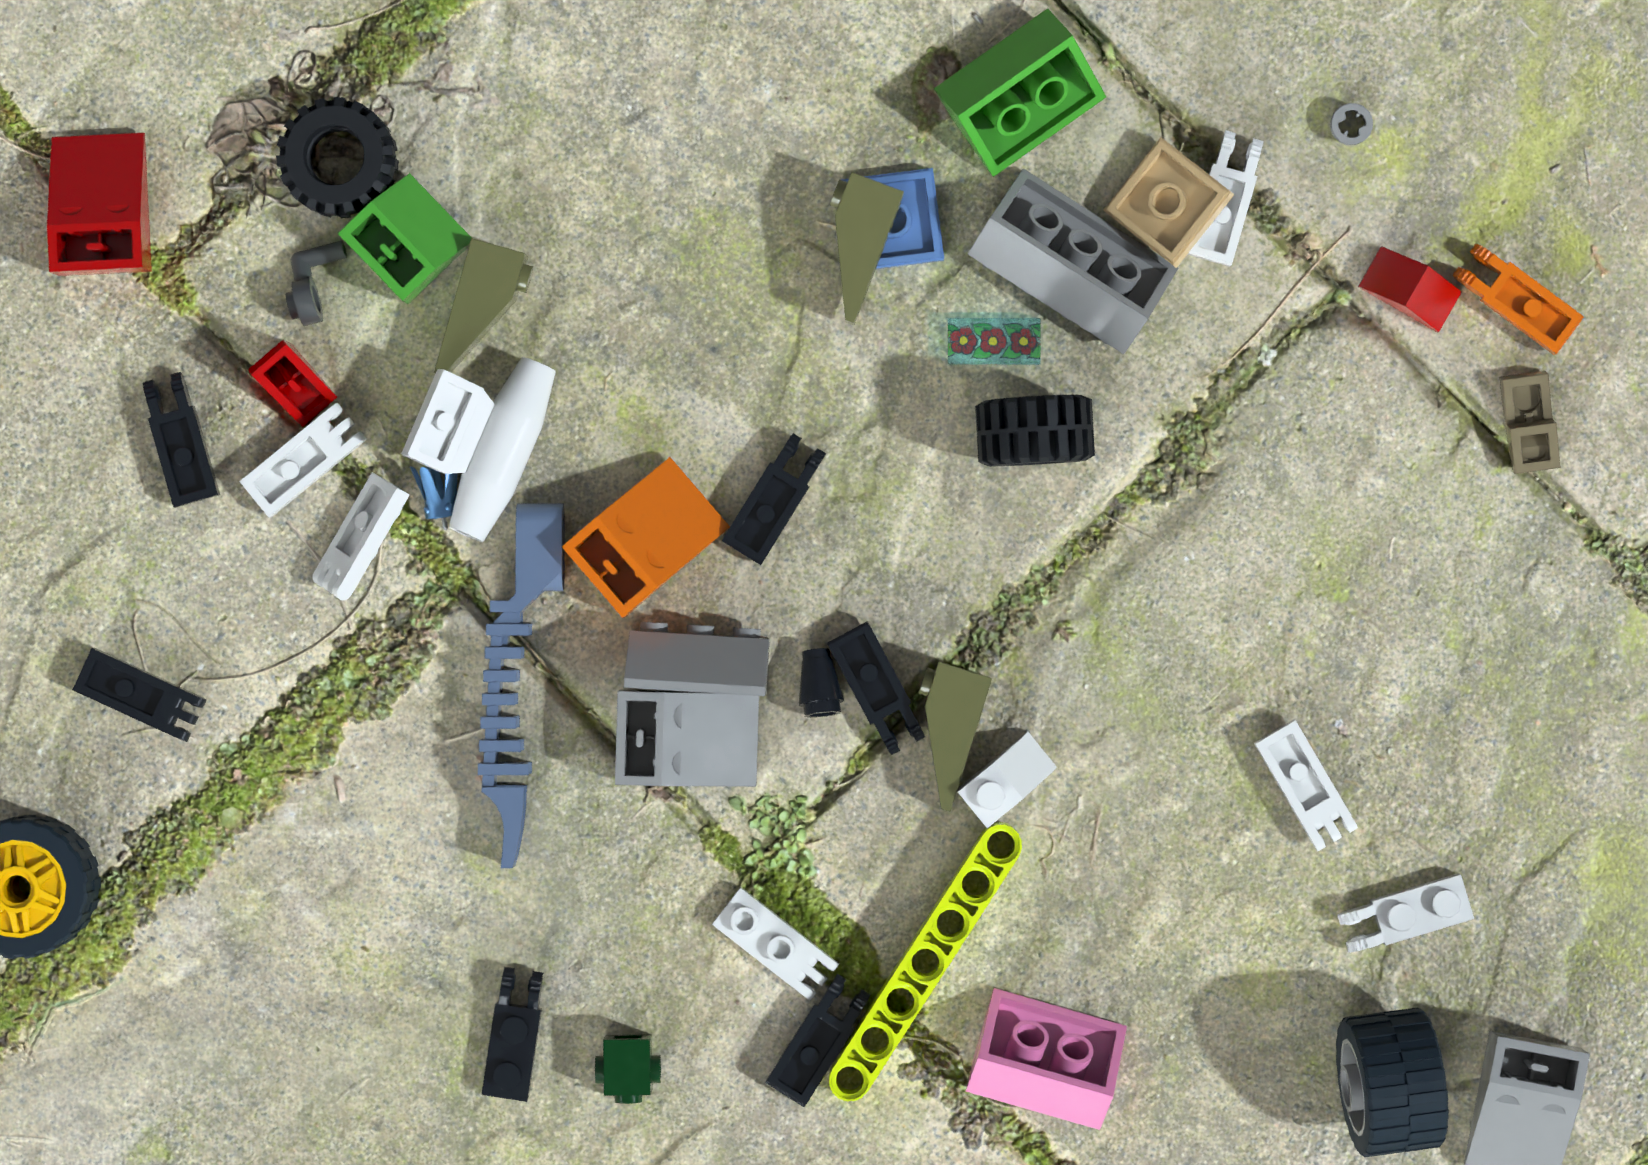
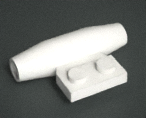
[401,357,556,542]

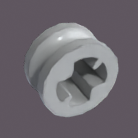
[1330,103,1373,145]

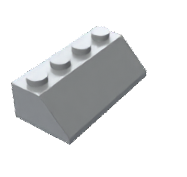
[968,168,1179,354]

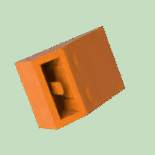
[562,457,730,618]

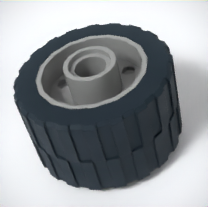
[1336,1007,1449,1157]

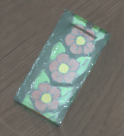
[947,318,1041,365]

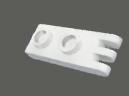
[239,403,367,518]
[313,472,410,600]
[1254,720,1358,851]
[712,887,839,1001]

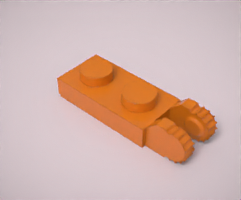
[1453,244,1584,355]

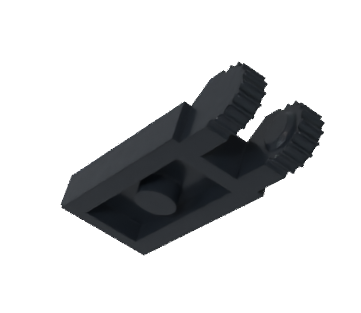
[143,372,220,508]
[722,433,826,565]
[827,621,925,755]
[481,967,544,1102]
[765,974,870,1107]

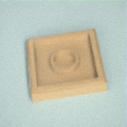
[1103,137,1234,268]

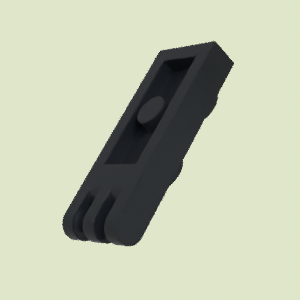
[72,648,207,742]

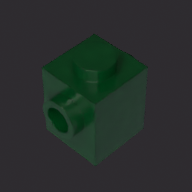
[595,1034,661,1104]

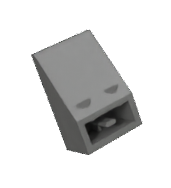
[615,690,759,787]
[1464,1030,1590,1165]

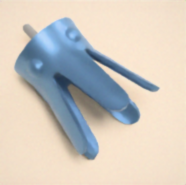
[410,466,457,530]

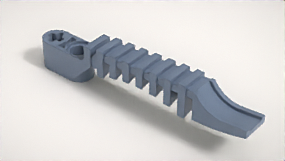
[478,503,565,868]

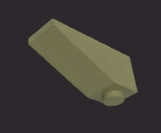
[830,172,904,325]
[434,238,533,374]
[919,661,992,812]

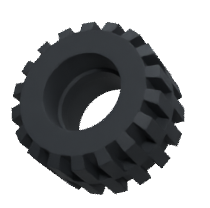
[276,97,399,219]
[975,394,1095,467]

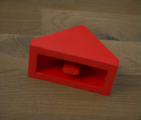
[1358,246,1462,333]
[248,340,337,427]

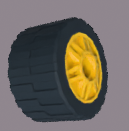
[0,815,101,959]

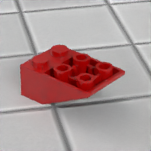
[47,133,152,276]

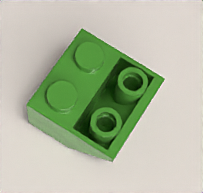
[338,173,472,304]

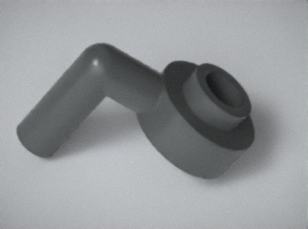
[285,240,347,326]

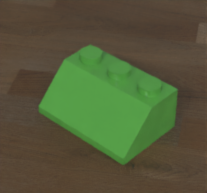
[934,8,1106,177]

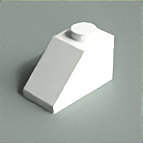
[957,731,1057,828]

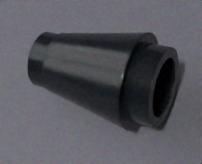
[799,648,845,718]

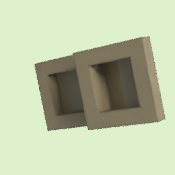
[1499,371,1561,474]

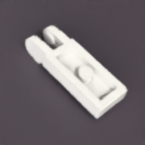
[1187,130,1264,267]
[1337,873,1474,953]

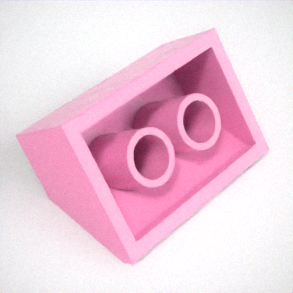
[966,988,1127,1130]

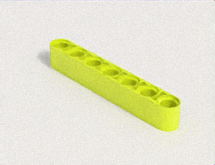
[829,822,1022,1101]

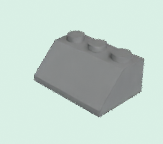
[624,622,770,696]

